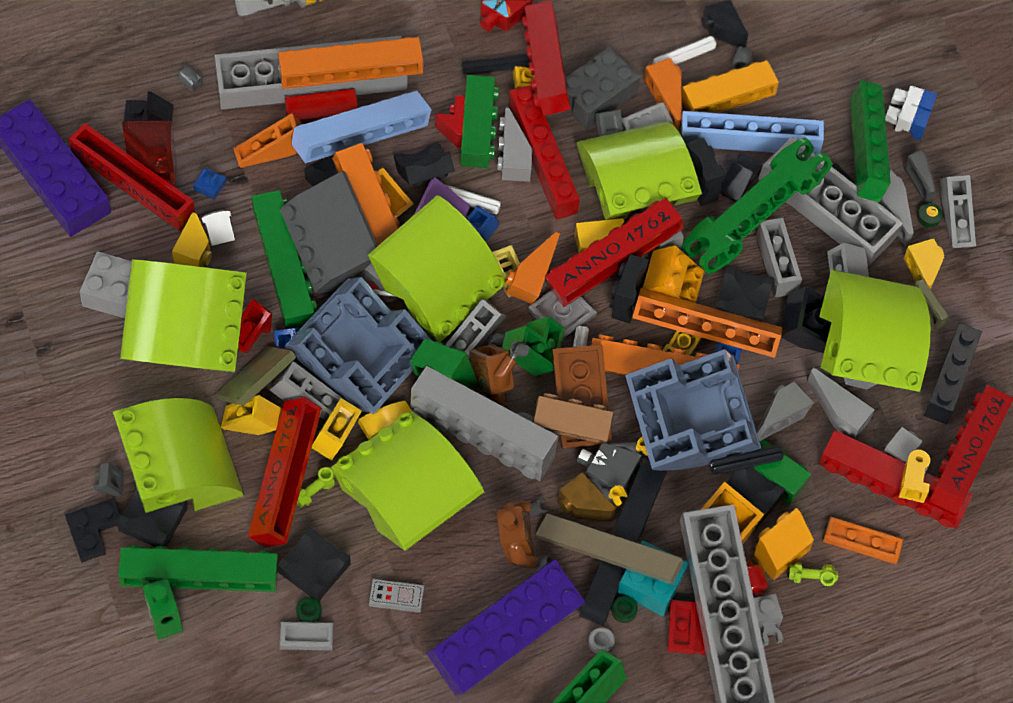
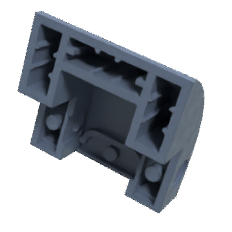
[285,277,432,414]
[625,349,761,471]

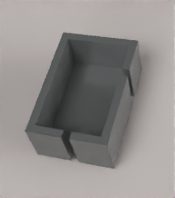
[566,47,641,129]

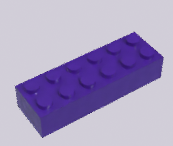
[0,99,111,237]
[426,560,585,696]

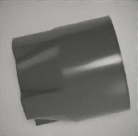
[732,46,753,69]
[178,65,203,92]

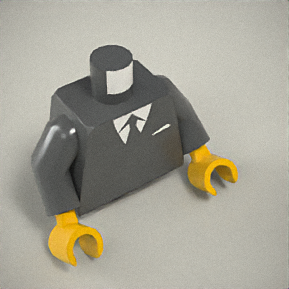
[577,436,648,506]

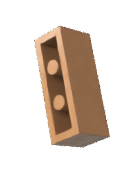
[532,393,613,444]

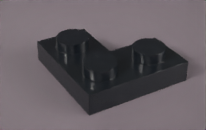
[65,498,120,563]

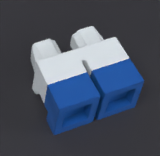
[885,86,937,141]

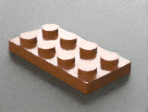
[552,345,612,449]

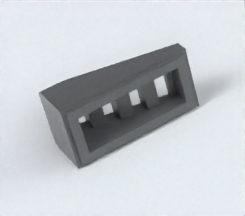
[904,150,935,204]

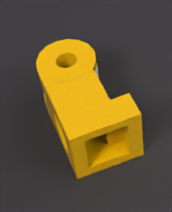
[899,450,930,503]

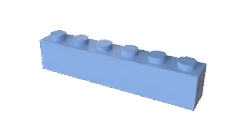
[292,91,431,163]
[680,111,824,155]

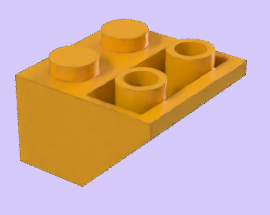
[643,245,704,303]
[753,508,814,580]

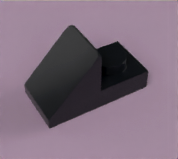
[124,91,174,127]
[720,154,763,202]

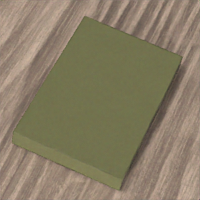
[216,346,296,406]

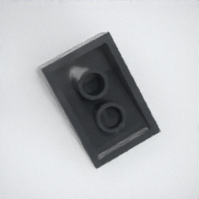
[781,286,832,353]

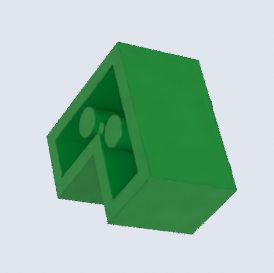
[502,316,565,376]
[410,339,478,390]

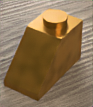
[558,473,616,521]

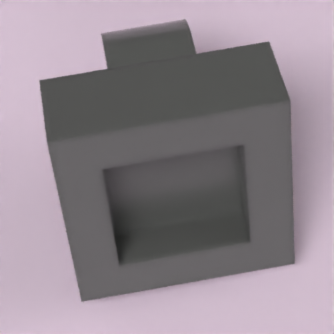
[595,109,623,136]
[93,462,124,497]

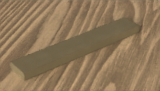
[536,513,684,584]

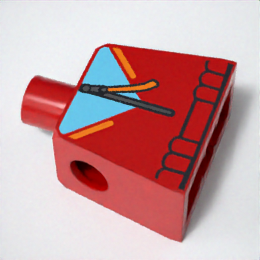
[480,0,533,32]

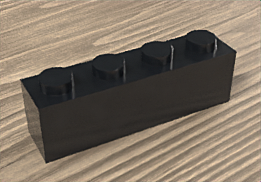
[924,323,983,425]

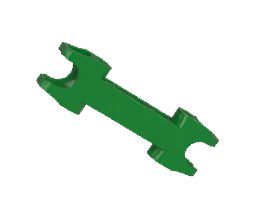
[682,137,833,274]

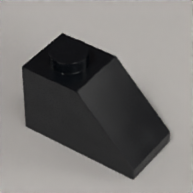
[701,0,749,48]

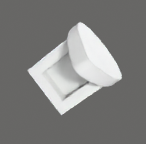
[202,210,235,246]

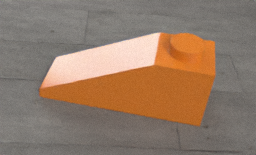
[644,58,682,132]
[233,113,303,168]
[505,232,560,304]

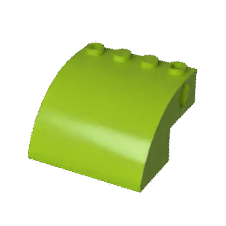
[576,121,702,220]
[368,195,505,342]
[120,259,247,372]
[819,269,931,392]
[113,398,244,513]
[331,411,484,551]

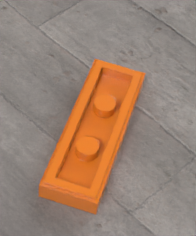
[823,516,904,564]

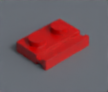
[667,600,706,656]

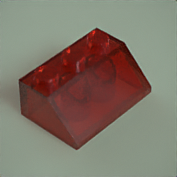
[122,121,176,184]

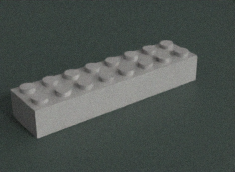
[215,36,407,109]
[679,505,775,703]

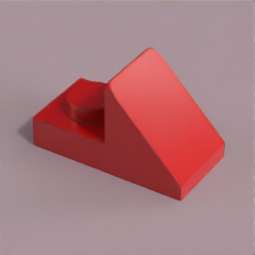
[435,95,465,148]
[238,299,272,353]

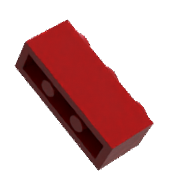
[285,89,358,124]

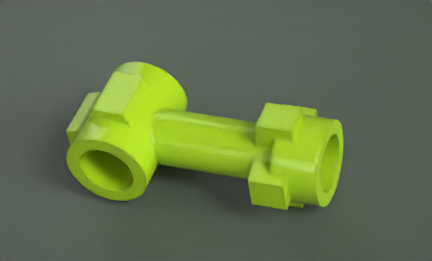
[297,467,336,508]
[789,562,838,586]

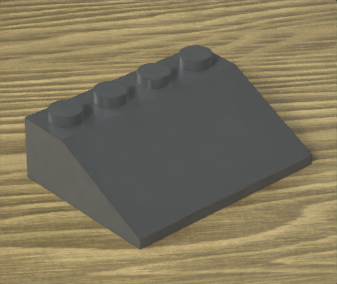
[280,171,377,293]

